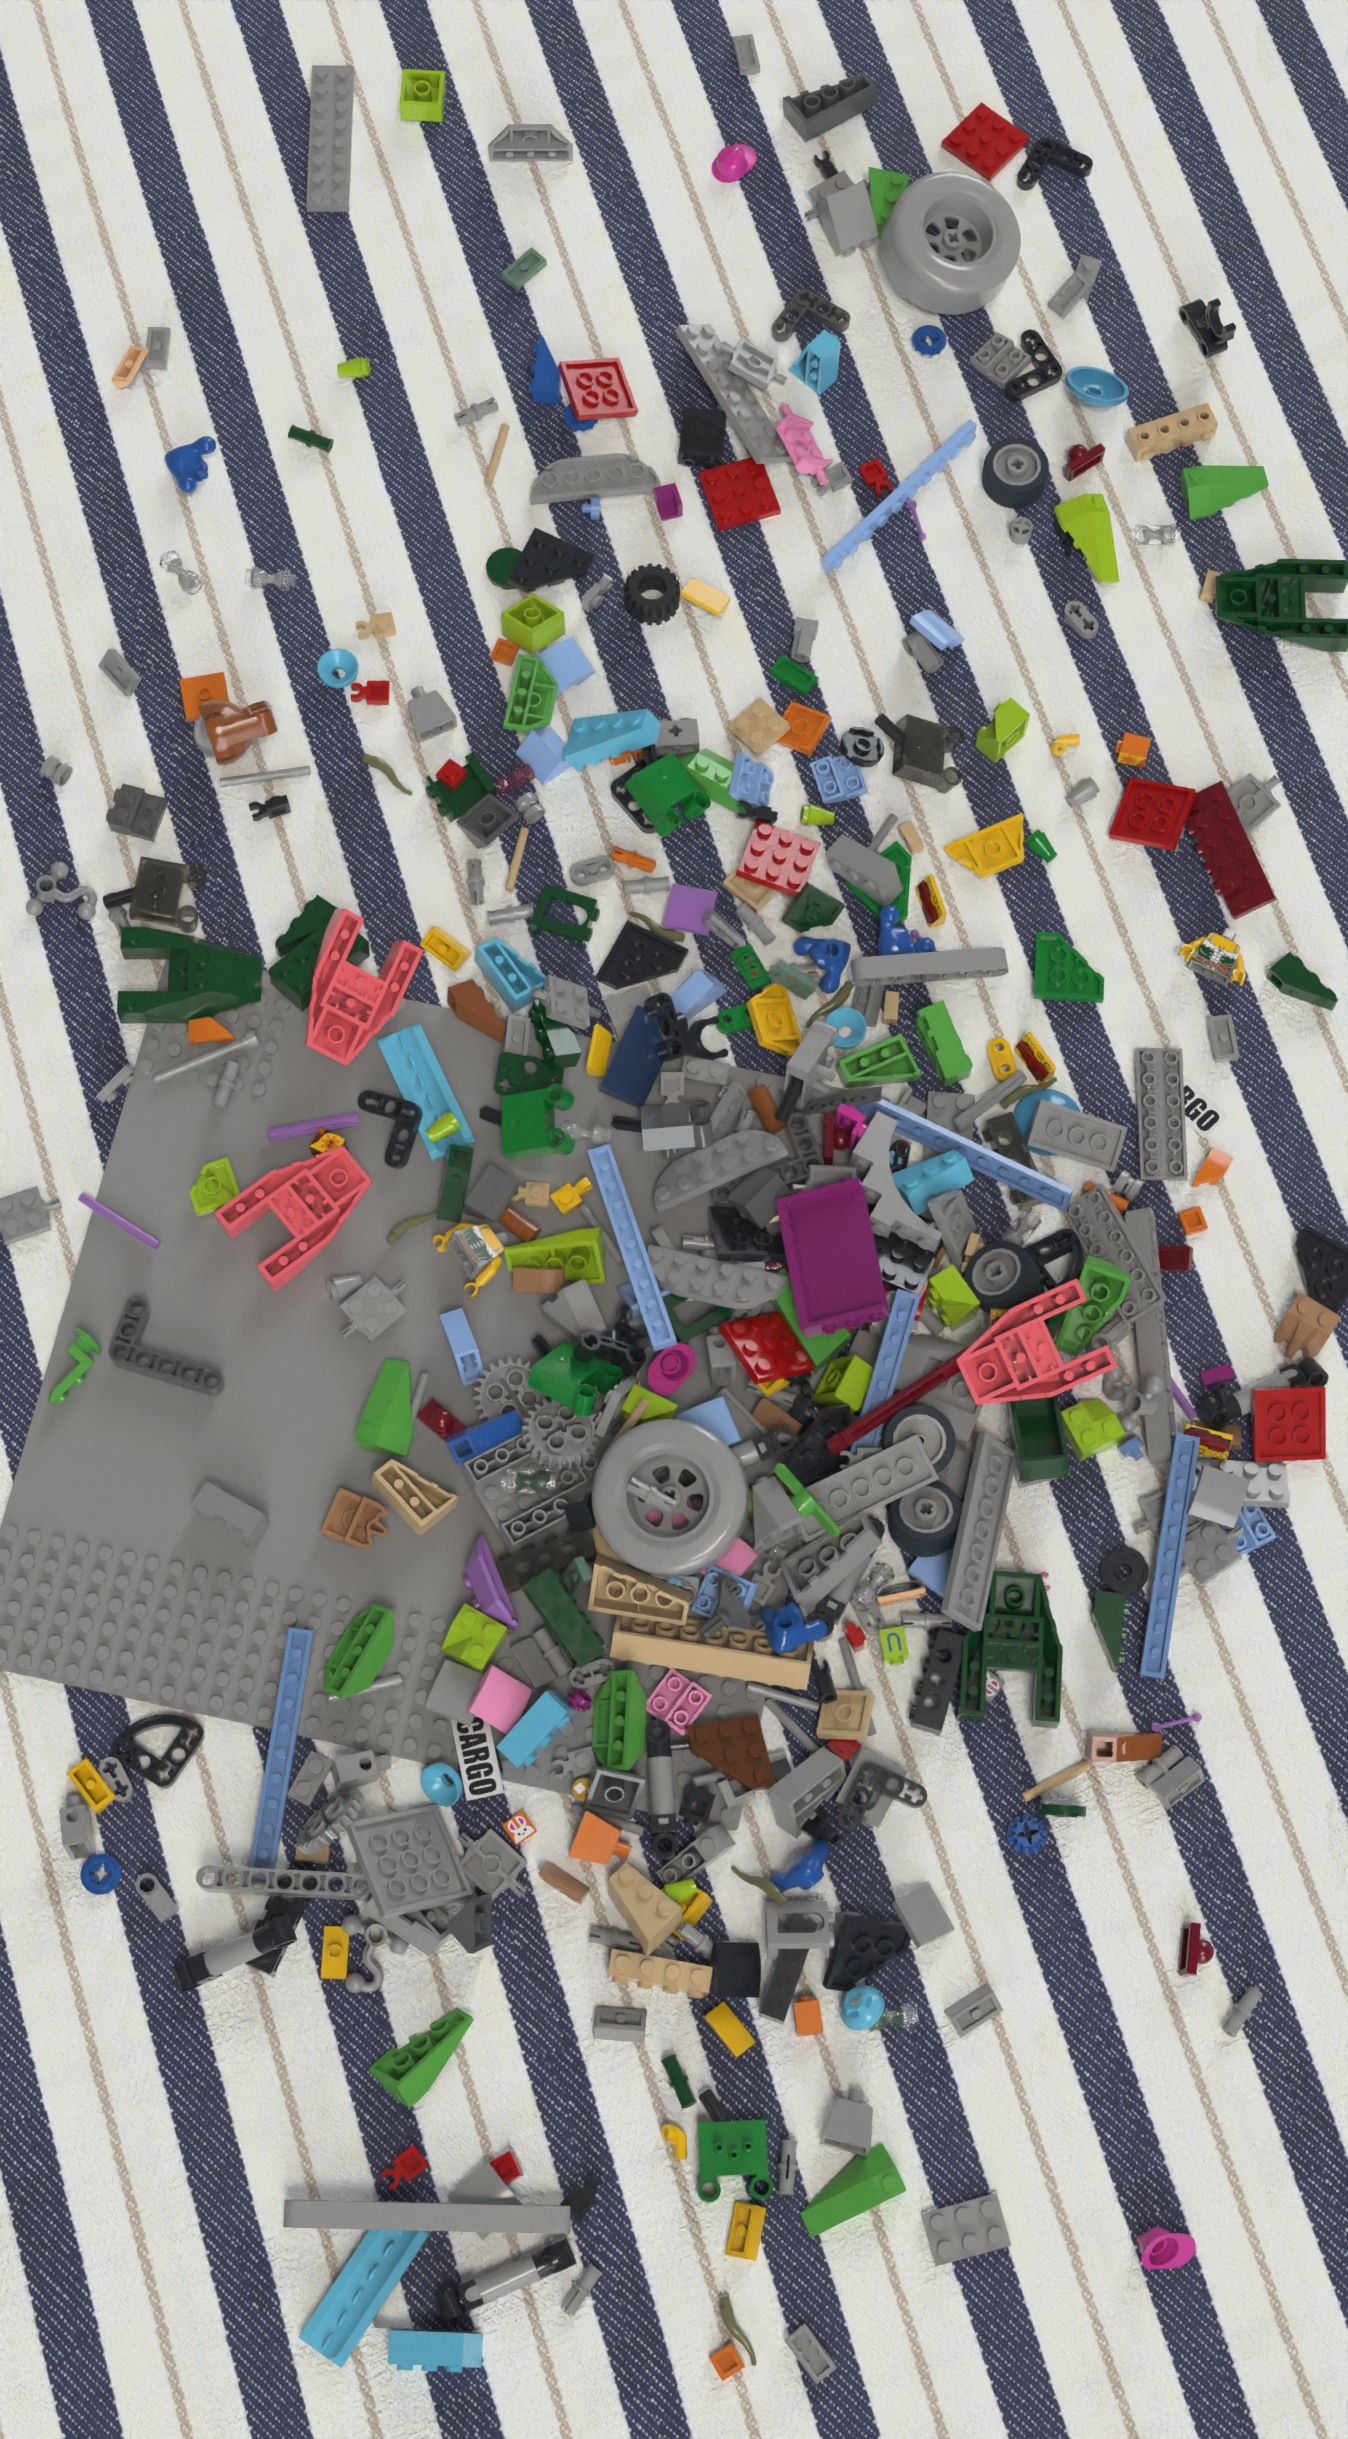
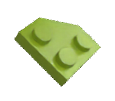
[189,1157,240,1217]

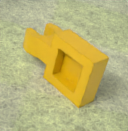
[549,1177,592,1217]

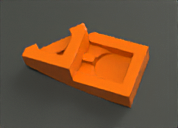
[188,1017,236,1045]
[1191,1147,1234,1187]

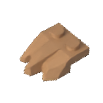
[1273,1292,1341,1359]
[319,1487,390,1548]

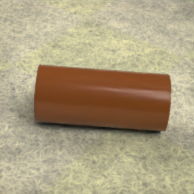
[747,1084,787,1135]
[497,1203,541,1243]

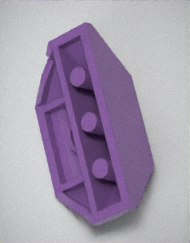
[463,1535,520,1632]

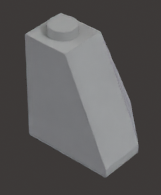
[542,1279,607,1343]
[751,1476,803,1555]

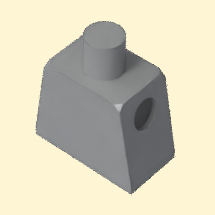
[407,686,457,743]
[706,1326,736,1388]
[331,1750,391,1792]
[59,1795,96,1861]
[819,2089,873,2156]

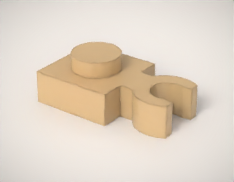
[355,612,397,640]
[510,1181,550,1208]
[961,1233,986,1276]

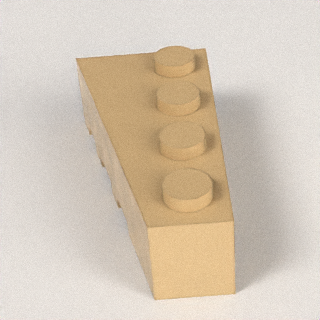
[588,1554,691,1626]

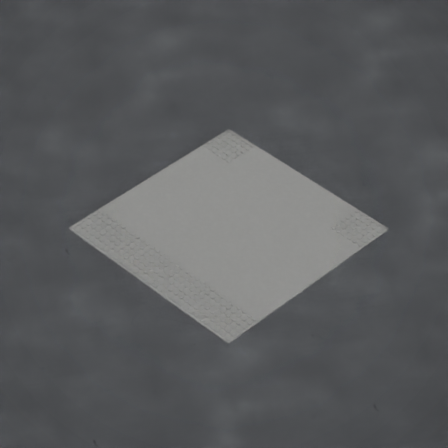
[0,959,890,1831]

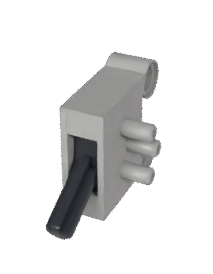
[775,1019,839,1123]

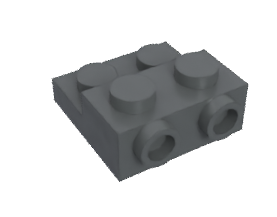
[106,783,168,842]

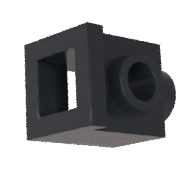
[678,1785,716,1826]

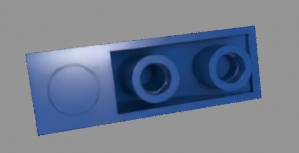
[529,335,561,404]
[447,1409,523,1465]

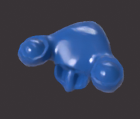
[164,436,216,494]
[878,905,935,956]
[793,937,851,994]
[759,1603,827,1653]
[769,1840,830,1893]

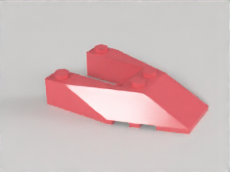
[305,908,424,1066]
[214,1146,372,1293]
[955,1278,1117,1405]

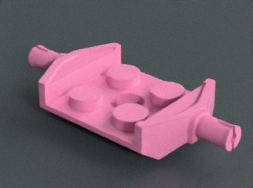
[775,403,833,486]

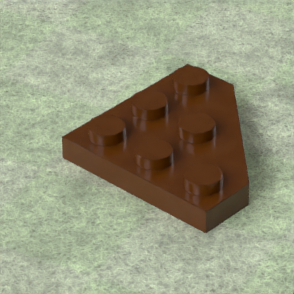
[685,1714,775,1791]

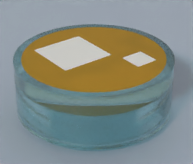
[571,1777,588,1803]

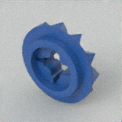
[912,325,947,357]
[564,404,598,433]
[1007,1814,1047,1855]
[80,1854,122,1895]

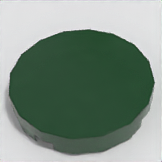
[486,547,522,590]
[1036,1804,1087,1818]

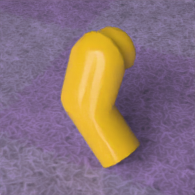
[1051,734,1080,756]
[661,2123,687,2160]

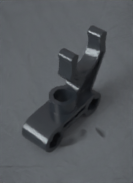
[1179,298,1236,358]
[644,992,728,1062]
[573,1305,651,1377]

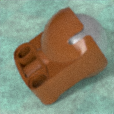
[193,700,278,765]

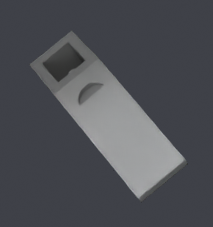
[656,1824,736,1885]

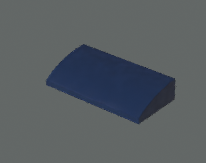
[599,1005,664,1109]

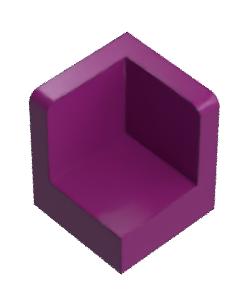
[654,483,683,521]

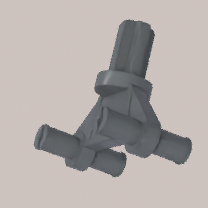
[699,1575,766,1639]

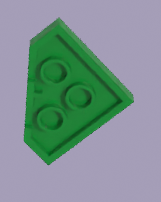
[845,841,912,927]
[1033,932,1104,1003]

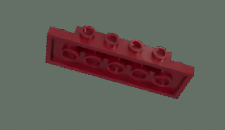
[1186,781,1277,920]

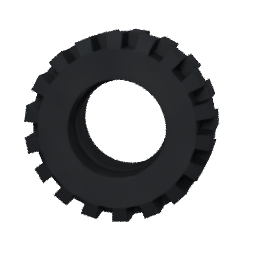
[624,563,680,626]

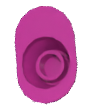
[712,144,757,183]
[647,1343,696,1395]
[1137,2227,1196,2269]

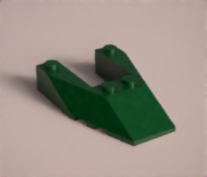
[1215,559,1348,652]
[117,927,263,1024]
[957,1570,1063,1729]

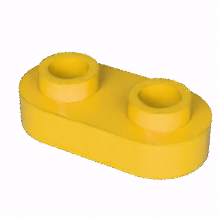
[987,1038,1017,1083]

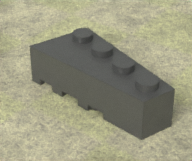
[783,73,877,142]

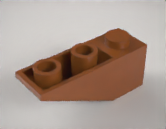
[447,979,506,1043]
[1086,1731,1162,1762]

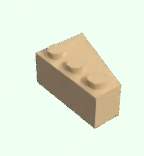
[372,1459,459,1537]
[608,1862,683,1957]

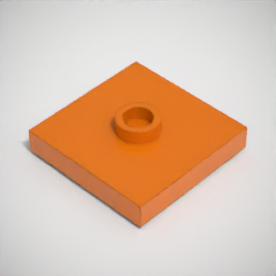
[179,672,229,722]
[775,701,832,756]

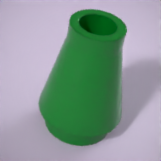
[1025,829,1058,863]

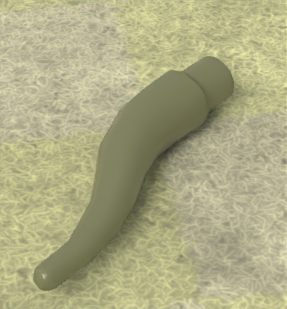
[362,753,413,795]
[629,911,685,942]
[806,981,854,1028]
[999,1077,1057,1110]
[385,1207,438,1245]
[731,1866,788,1906]
[719,2296,757,2366]

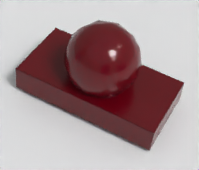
[1064,443,1105,482]
[823,1113,851,1165]
[1158,1246,1193,1273]
[416,1398,467,1443]
[1178,1922,1214,1977]

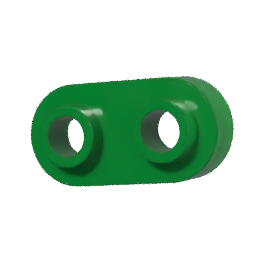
[715,1003,753,1035]

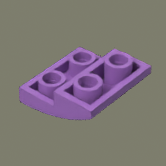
[663,883,718,936]

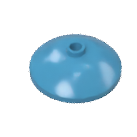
[1065,366,1129,407]
[1013,1089,1081,1156]

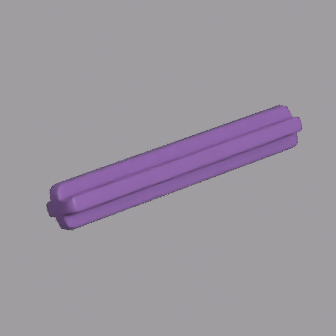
[267,1112,361,1143]

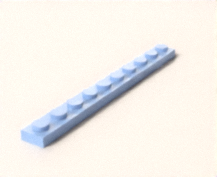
[822,419,977,574]
[587,1144,677,1351]

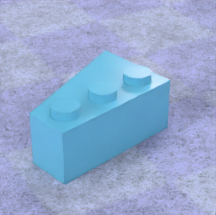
[788,329,841,396]

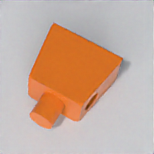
[568,1810,632,1865]

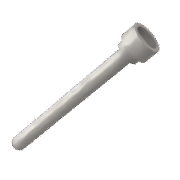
[152,1029,260,1083]

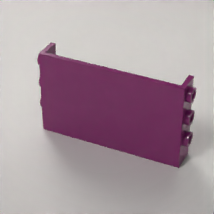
[776,1177,890,1338]

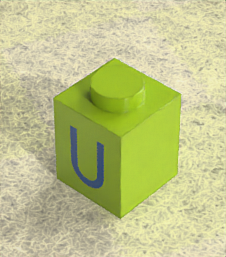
[877,1626,909,1666]

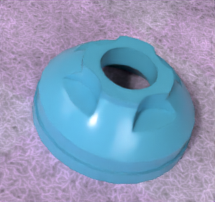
[317,649,359,688]
[825,1007,867,1049]
[420,1763,463,1807]
[840,1985,885,2031]

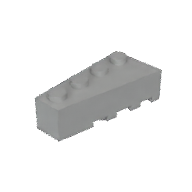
[779,1511,883,1612]

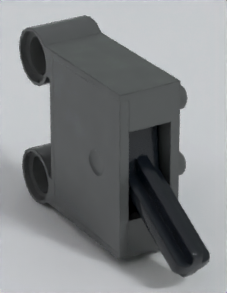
[611,1100,713,1159]

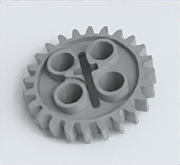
[473,1357,551,1424]
[522,1399,601,1470]
[296,1786,365,1856]

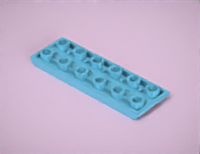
[376,1023,475,1161]
[298,2200,432,2368]

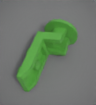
[48,1328,102,1405]

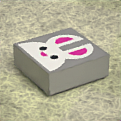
[986,1669,1005,1704]

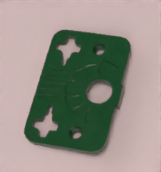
[494,1052,564,1099]

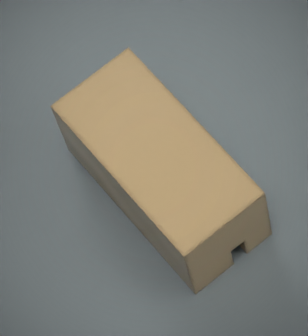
[1200,570,1221,604]
[898,821,924,856]
[883,991,900,1025]
[295,1846,331,1864]

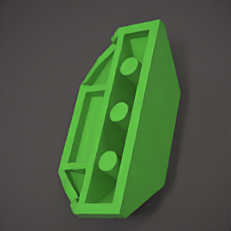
[503,654,558,732]
[677,748,746,814]
[324,1604,394,1699]
[592,1670,647,1771]

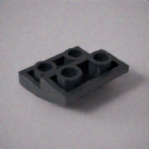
[709,1941,761,1998]

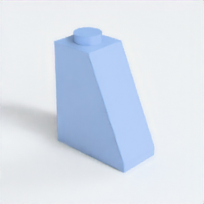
[670,969,727,1021]
[439,1308,485,1386]

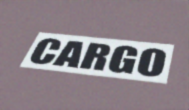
[1183,1074,1228,1138]
[451,1716,504,1801]

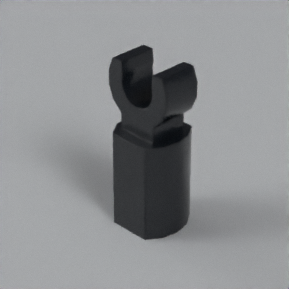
[814,151,839,180]
[1053,519,1081,556]
[810,1660,837,1704]

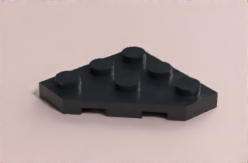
[507,527,595,593]
[596,920,689,990]
[709,1207,787,1262]
[1293,1224,1348,1314]
[782,1403,850,1488]
[822,1914,911,1992]

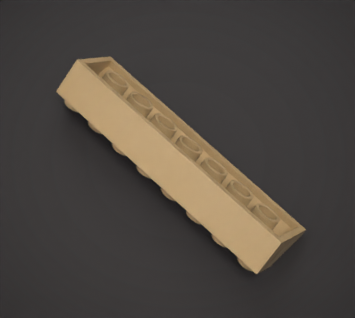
[610,1615,814,1690]

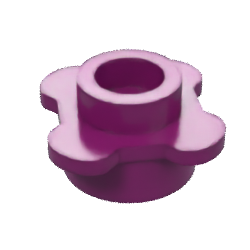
[567,1688,592,1712]

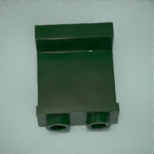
[425,752,497,823]

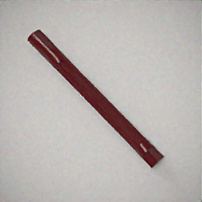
[827,1347,969,1455]

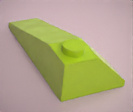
[1054,493,1120,583]
[504,1227,606,1284]

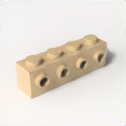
[1125,402,1218,462]
[607,1949,713,1999]

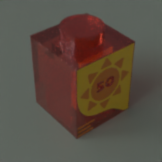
[309,1127,349,1156]

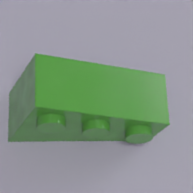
[867,167,910,240]
[914,1000,973,1087]
[835,1033,921,1088]

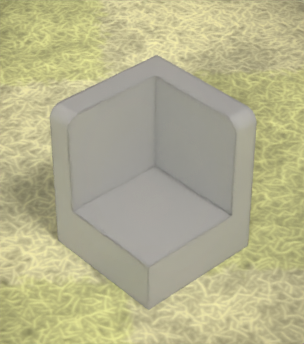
[897,1087,927,1117]
[717,1779,756,1811]

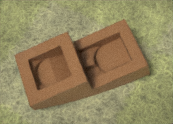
[513,1266,565,1293]

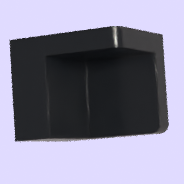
[564,1492,596,1532]

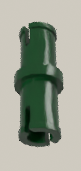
[288,424,334,453]
[661,2054,697,2109]

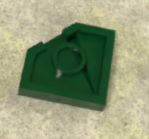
[781,882,845,933]

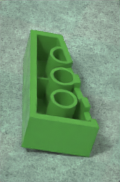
[770,1268,851,1374]

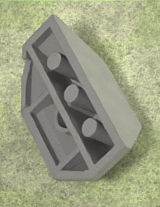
[488,124,573,162]

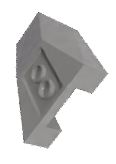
[847,1330,984,1450]
[461,1427,614,1555]

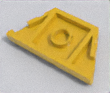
[943,813,1024,879]
[746,982,802,1058]

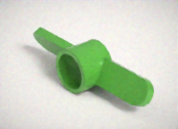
[774,1463,840,1538]

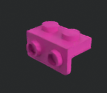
[834,1103,868,1151]

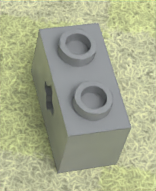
[655,718,699,756]

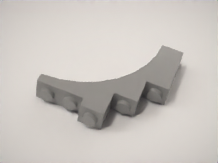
[849,1111,942,1253]

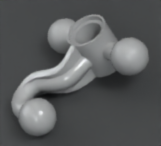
[26,861,97,920]
[1103,1364,1164,1432]
[342,1915,409,1993]

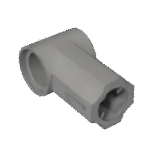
[791,617,818,663]
[902,631,944,674]
[1085,1316,1132,1353]
[135,1873,179,1924]

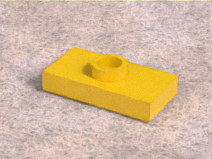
[321,1926,350,1980]

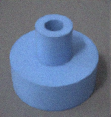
[582,497,600,520]
[1119,1435,1144,1461]

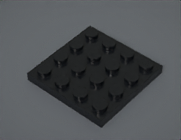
[867,1203,943,1295]

